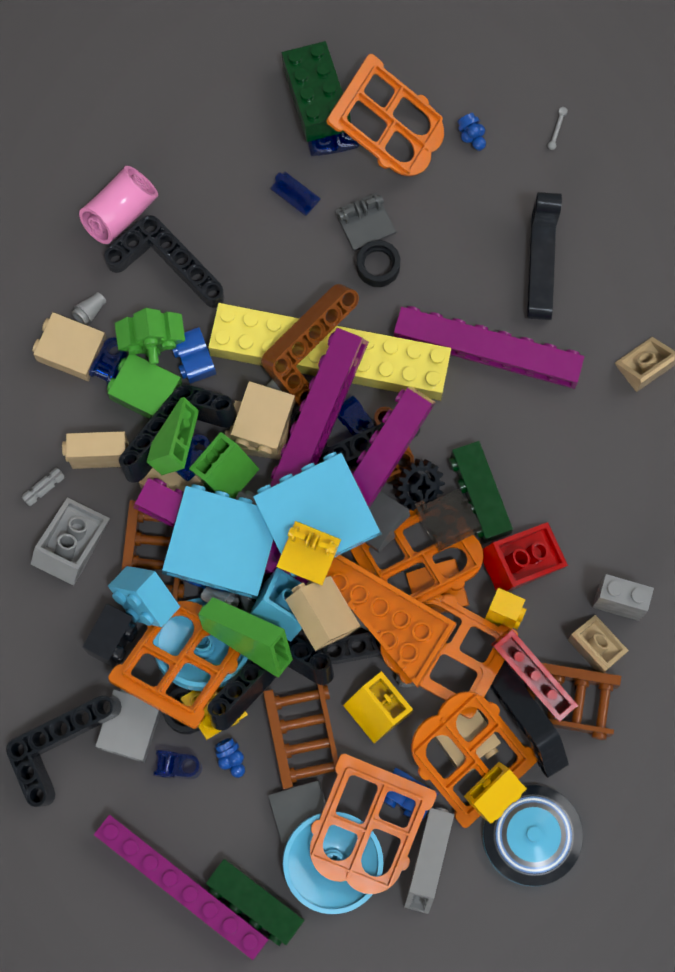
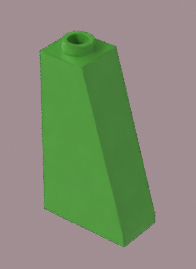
[198,597,293,678]

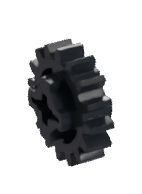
[393,458,445,512]

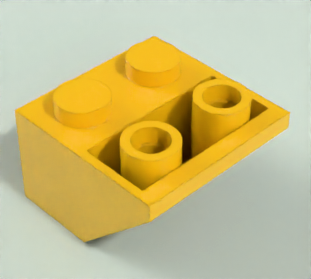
[343,671,413,744]

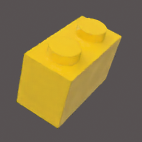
[485,588,527,630]
[464,762,526,824]

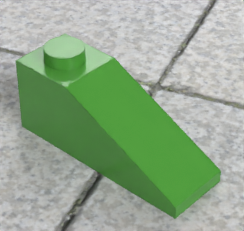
[147,397,199,475]

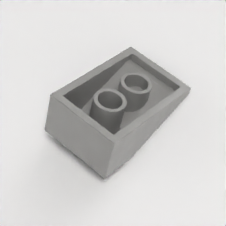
[31,497,110,586]

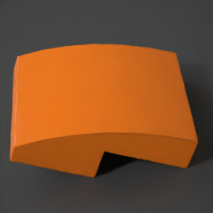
[406,559,470,614]

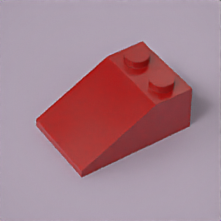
[483,522,568,592]

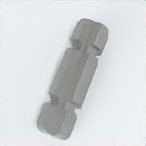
[22,468,65,506]

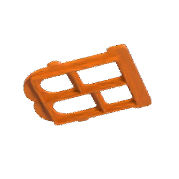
[326,54,444,176]
[350,503,483,603]
[380,591,518,719]
[108,601,240,729]
[411,691,537,828]
[310,754,437,894]

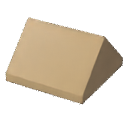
[615,337,675,392]
[568,615,629,673]

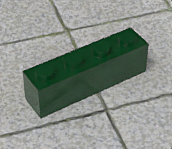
[449,441,513,543]
[206,859,305,946]

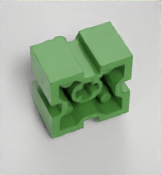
[115,308,185,365]

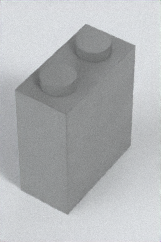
[592,574,654,621]
[95,689,161,763]

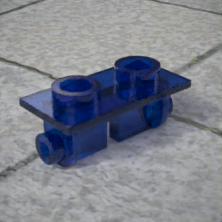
[270,172,321,216]

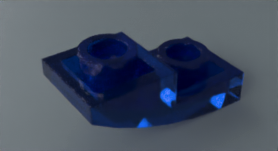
[308,125,359,156]

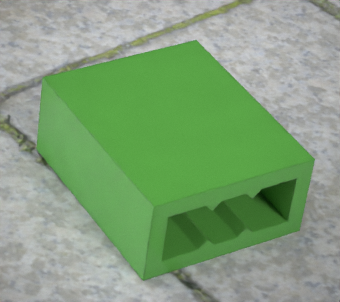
[107,354,182,419]
[189,432,259,499]

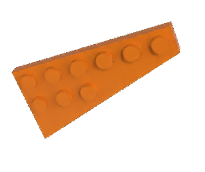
[326,555,457,688]

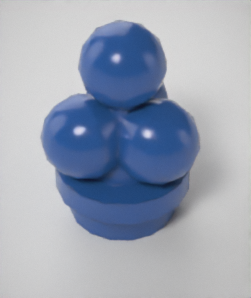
[457,113,486,151]
[215,737,245,778]

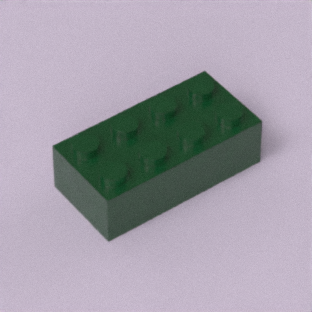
[282,41,351,142]

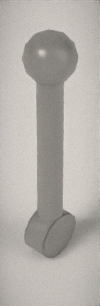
[547,107,568,150]

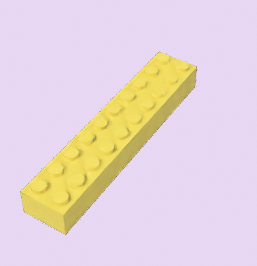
[208,303,451,401]

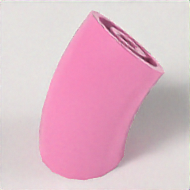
[79,166,158,244]

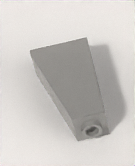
[404,807,454,914]

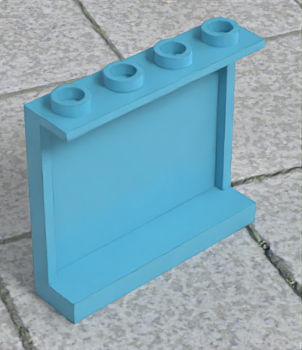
[253,452,382,577]
[162,484,273,600]

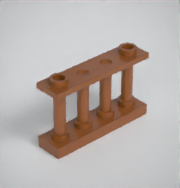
[121,500,185,602]
[513,663,621,740]
[263,684,338,790]

